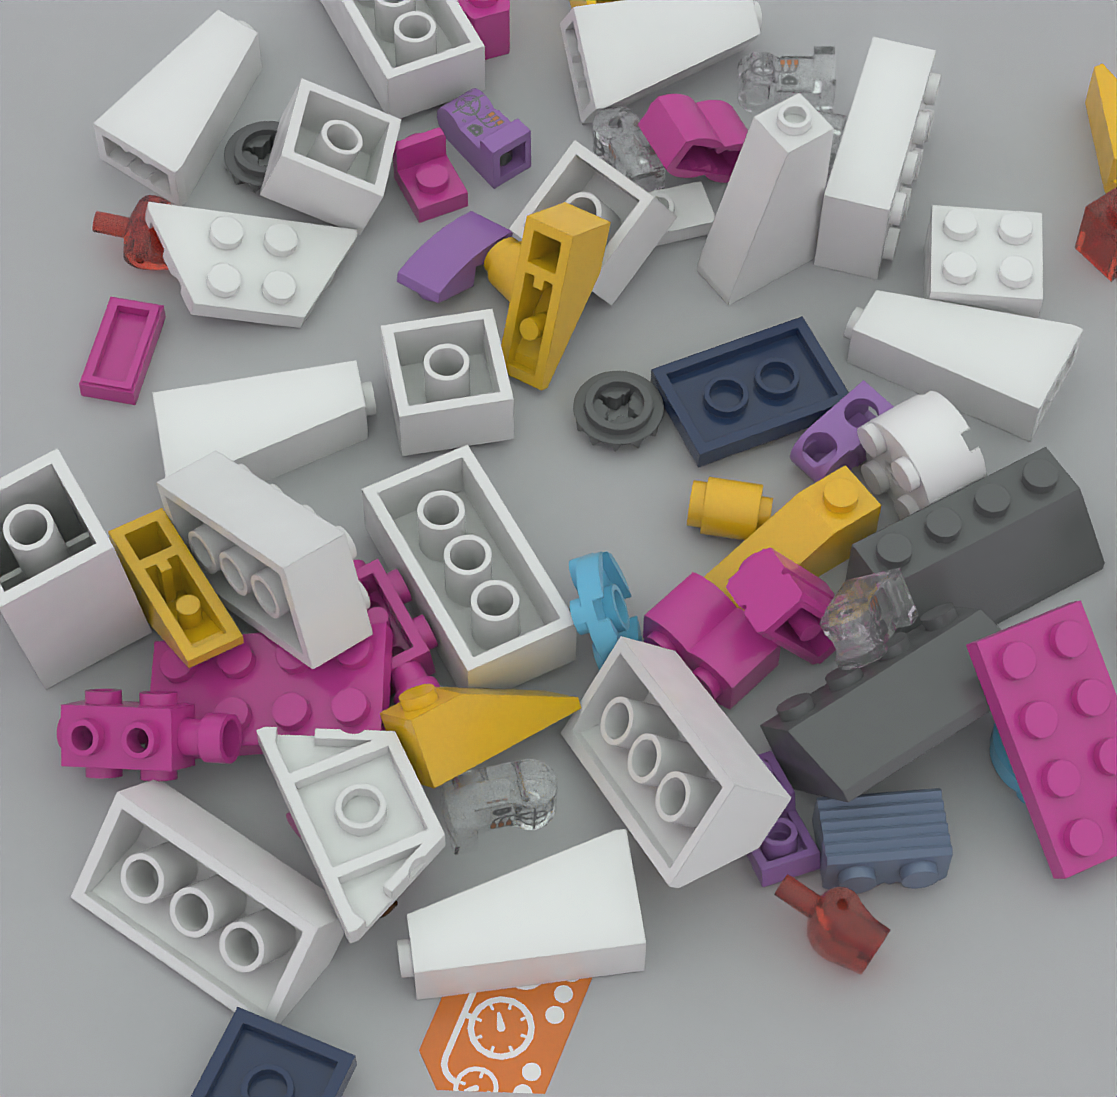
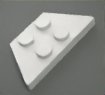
[145,202,357,328]
[256,727,446,944]

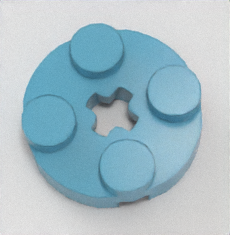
[569,551,642,670]

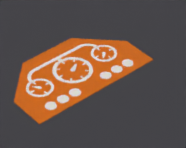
[419,977,593,1094]

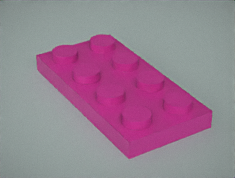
[966,600,1117,879]
[145,622,393,759]

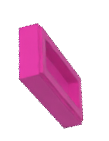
[79,296,166,405]

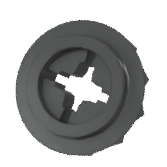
[224,121,279,193]
[573,371,664,452]

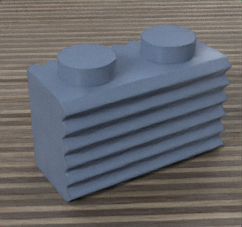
[812,788,953,894]

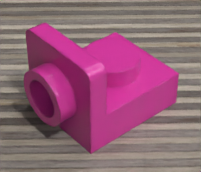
[393,127,468,223]

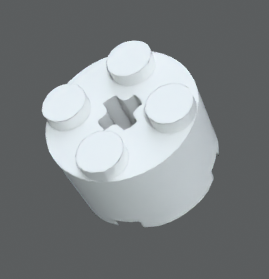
[857,390,987,520]

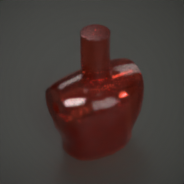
[92,195,172,271]
[774,874,891,975]

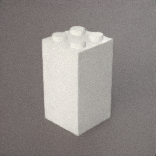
[0,448,152,690]

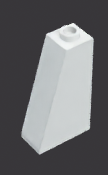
[560,0,762,124]
[93,10,262,206]
[697,93,834,306]
[844,290,1083,442]
[152,360,377,482]
[397,829,646,1000]

